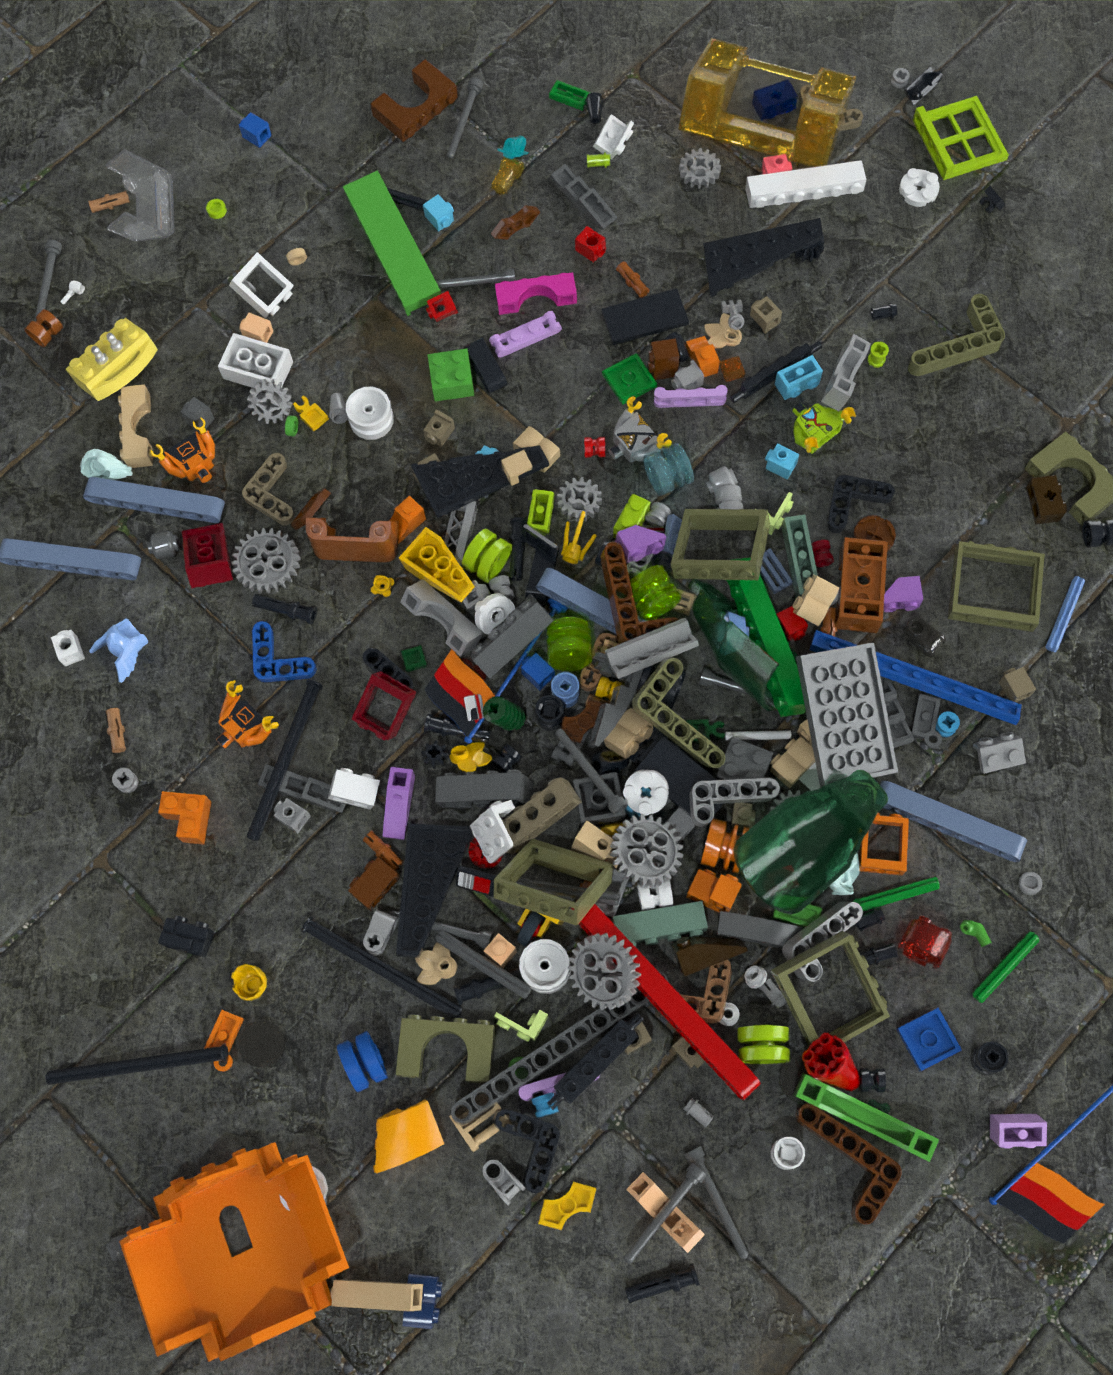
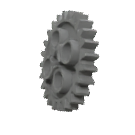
[231,528,301,594]
[610,814,683,888]
[568,933,641,1010]

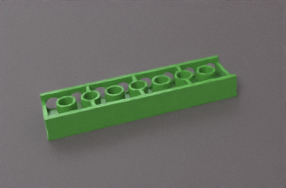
[343,170,441,316]

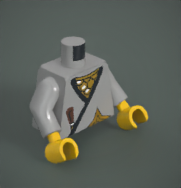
[608,397,672,462]

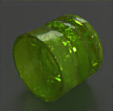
[630,565,682,621]
[546,617,592,671]

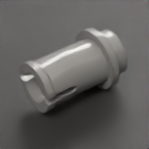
[759,979,786,1009]
[683,1098,714,1128]

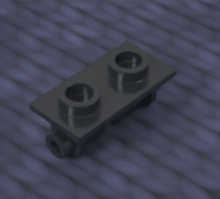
[905,66,943,106]

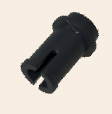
[871,303,898,321]
[855,908,885,932]

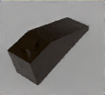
[671,936,748,976]

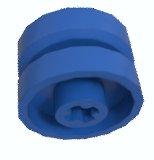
[337,1031,388,1093]

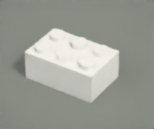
[218,333,293,392]

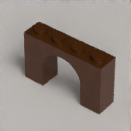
[370,59,458,142]

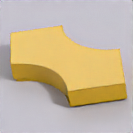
[538,1182,596,1230]

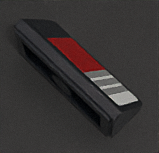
[456,866,496,897]

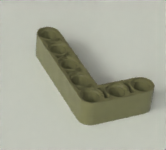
[908,294,1005,376]
[632,658,725,768]

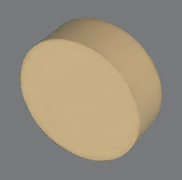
[286,248,307,265]

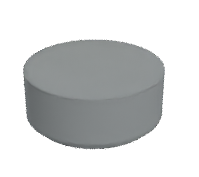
[1018,872,1043,895]

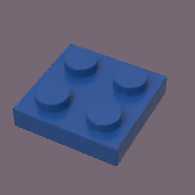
[896,1008,962,1072]

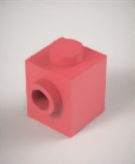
[761,154,792,174]

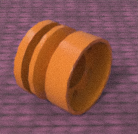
[700,818,750,874]

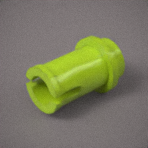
[587,152,610,168]

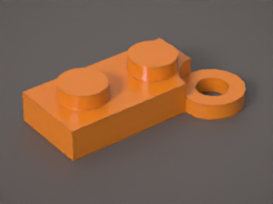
[204,1010,244,1072]

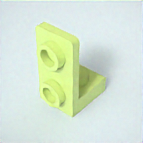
[768,492,794,535]
[494,1010,548,1042]

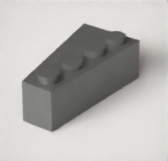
[471,593,554,678]
[435,770,534,808]

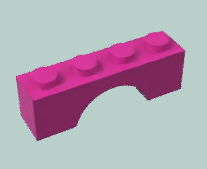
[495,272,577,315]

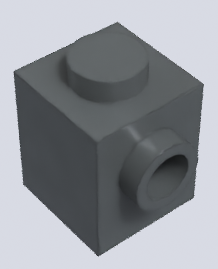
[181,397,215,432]

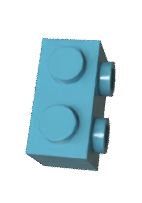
[775,355,823,400]

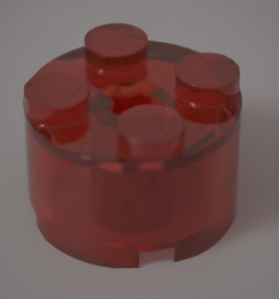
[898,916,952,969]

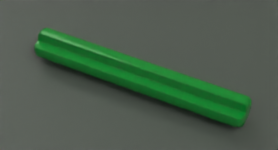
[853,877,940,911]
[972,931,1040,1003]

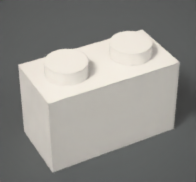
[328,768,380,810]

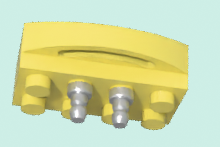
[66,318,158,401]

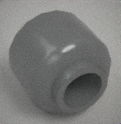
[147,531,180,559]

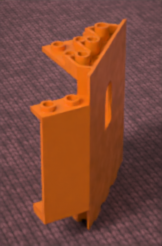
[119,1142,349,1362]

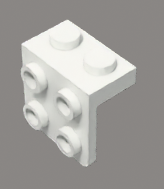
[470,800,515,863]

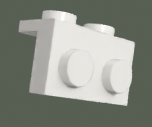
[593,114,634,160]

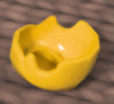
[231,964,267,1001]

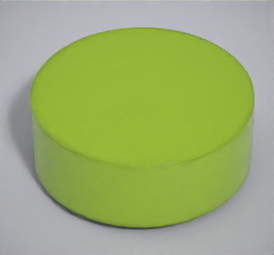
[206,199,227,219]

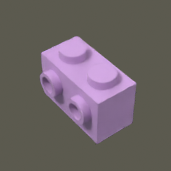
[990,1114,1047,1148]

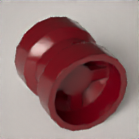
[811,540,834,568]

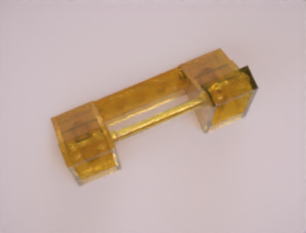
[678,38,857,167]

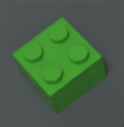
[428,349,474,401]

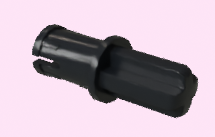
[859,943,898,965]

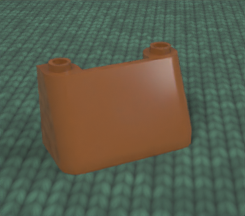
[306,517,399,562]

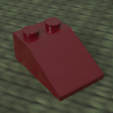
[182,523,233,588]

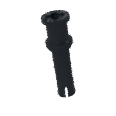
[509,517,528,581]
[252,594,317,625]
[424,714,491,744]
[453,966,523,1006]
[625,1263,700,1304]

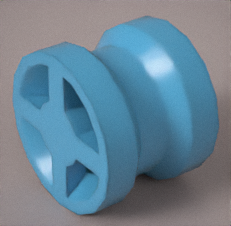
[935,711,960,737]
[531,1093,559,1118]

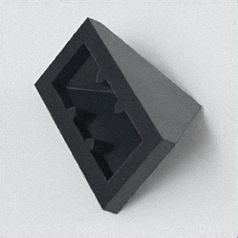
[523,524,558,562]

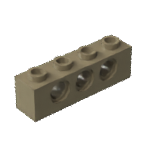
[501,777,582,855]

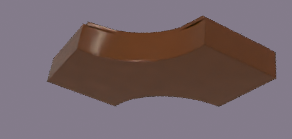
[491,205,540,240]
[561,700,605,744]

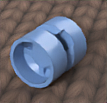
[551,672,579,708]

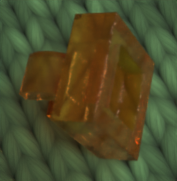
[719,356,745,382]

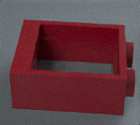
[352,671,416,740]

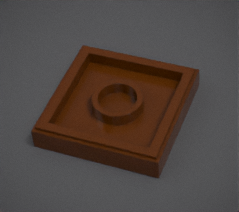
[291,489,331,530]

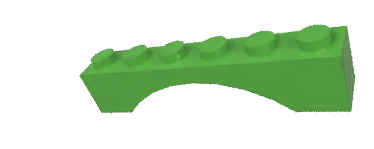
[793,1073,939,1162]

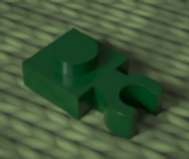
[686,719,725,743]

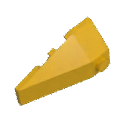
[399,527,475,602]

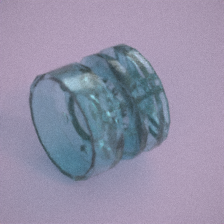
[643,443,694,496]

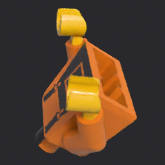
[150,418,215,483]
[216,680,279,748]

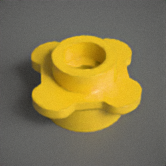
[371,575,394,597]

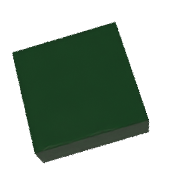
[401,645,427,672]

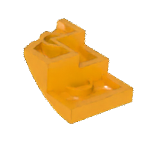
[373,1100,444,1173]

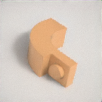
[626,1172,705,1253]

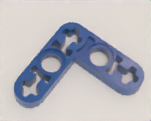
[252,621,317,682]

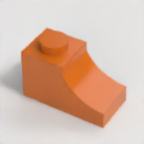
[686,336,720,377]
[389,496,426,544]

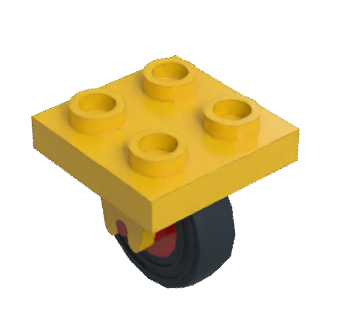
[517,909,564,947]

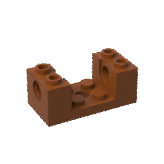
[835,537,888,633]

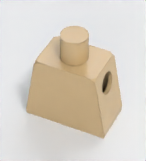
[571,821,619,869]

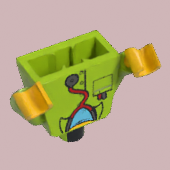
[792,403,856,454]

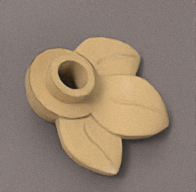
[704,313,742,348]
[415,942,457,985]

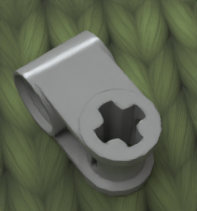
[363,909,398,956]
[482,1160,526,1206]

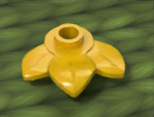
[450,742,492,772]

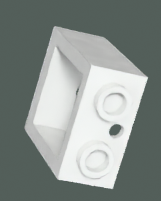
[229,252,294,319]

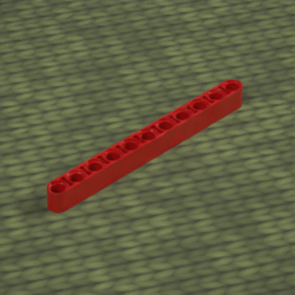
[571,904,761,1101]

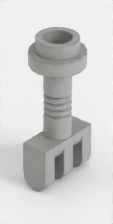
[721,299,744,330]

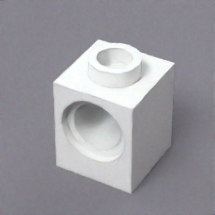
[51,630,85,666]

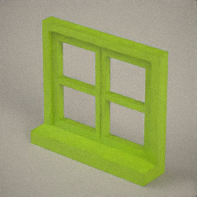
[913,96,1009,180]

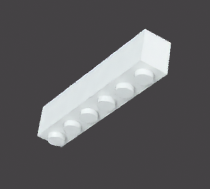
[745,160,866,208]

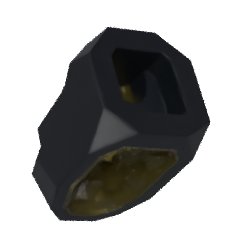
[591,750,629,775]

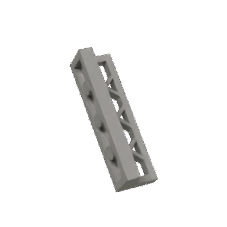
[444,501,478,570]
[605,618,699,679]

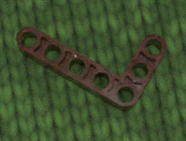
[600,542,679,644]
[796,1104,902,1224]

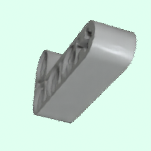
[689,778,780,827]
[782,901,863,982]

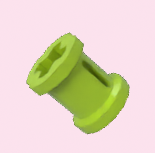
[867,342,889,368]

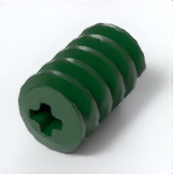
[483,696,525,731]

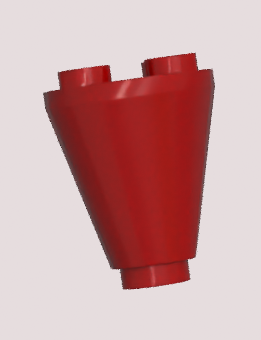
[802,1033,860,1091]

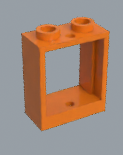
[858,812,909,876]

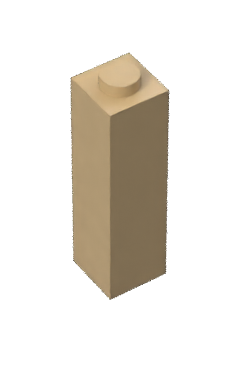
[331,1280,423,1311]

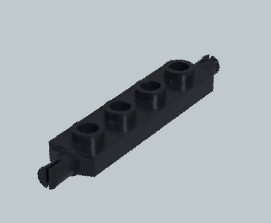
[730,341,823,403]
[547,1013,644,1110]

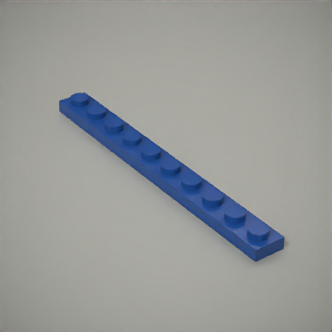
[809,630,1022,725]

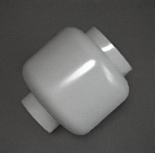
[706,466,738,493]

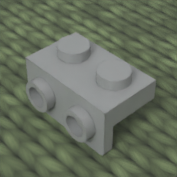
[973,732,1026,773]

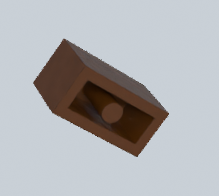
[647,338,679,380]
[348,857,400,912]

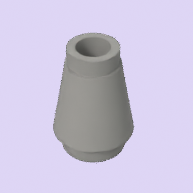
[329,393,348,424]

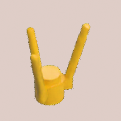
[561,511,597,564]

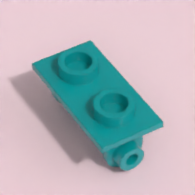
[498,136,529,159]

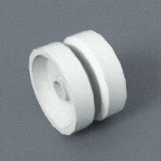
[346,387,393,440]
[519,939,571,994]

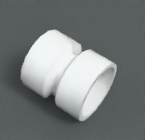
[637,879,673,911]
[770,1137,805,1170]

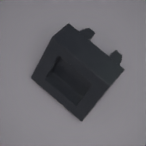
[980,186,1006,213]

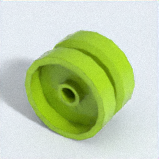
[462,529,512,583]
[737,1025,790,1064]

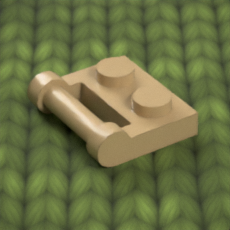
[449,1094,512,1153]

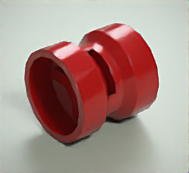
[584,437,605,458]

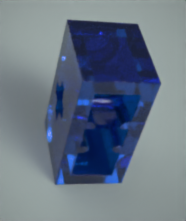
[752,79,798,121]

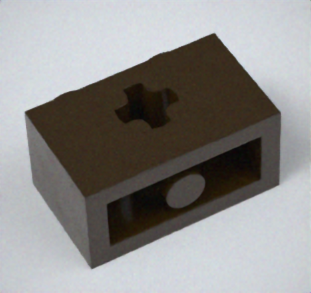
[1026,475,1067,525]

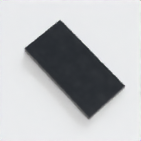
[601,288,689,345]
[635,736,728,827]

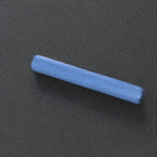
[1046,576,1085,652]

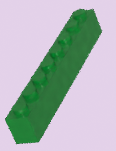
[726,557,806,717]

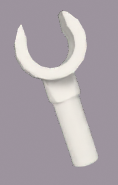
[60,281,85,305]

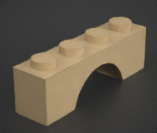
[118,384,153,468]

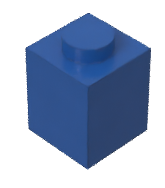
[239,112,272,148]
[521,653,555,691]

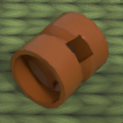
[24,309,63,347]

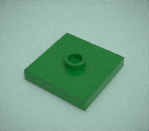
[602,353,657,405]

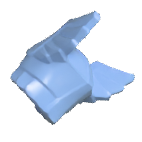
[89,618,149,683]

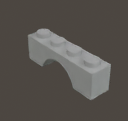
[821,334,871,412]
[400,579,483,657]

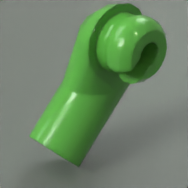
[960,920,992,947]

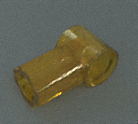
[491,157,524,195]

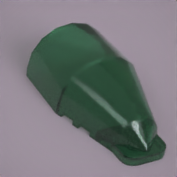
[687,578,799,711]
[733,770,888,915]

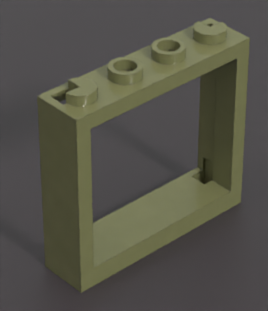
[671,509,770,580]
[948,541,1045,632]
[494,838,613,926]
[771,931,890,1047]

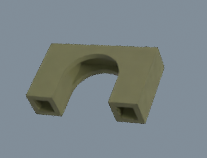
[1025,431,1113,526]
[396,1015,495,1084]

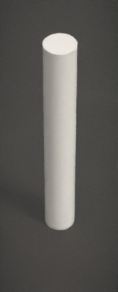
[725,730,791,740]

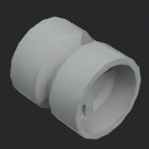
[714,485,744,509]

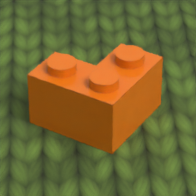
[158,791,212,844]
[686,869,742,913]

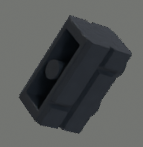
[158,915,214,958]

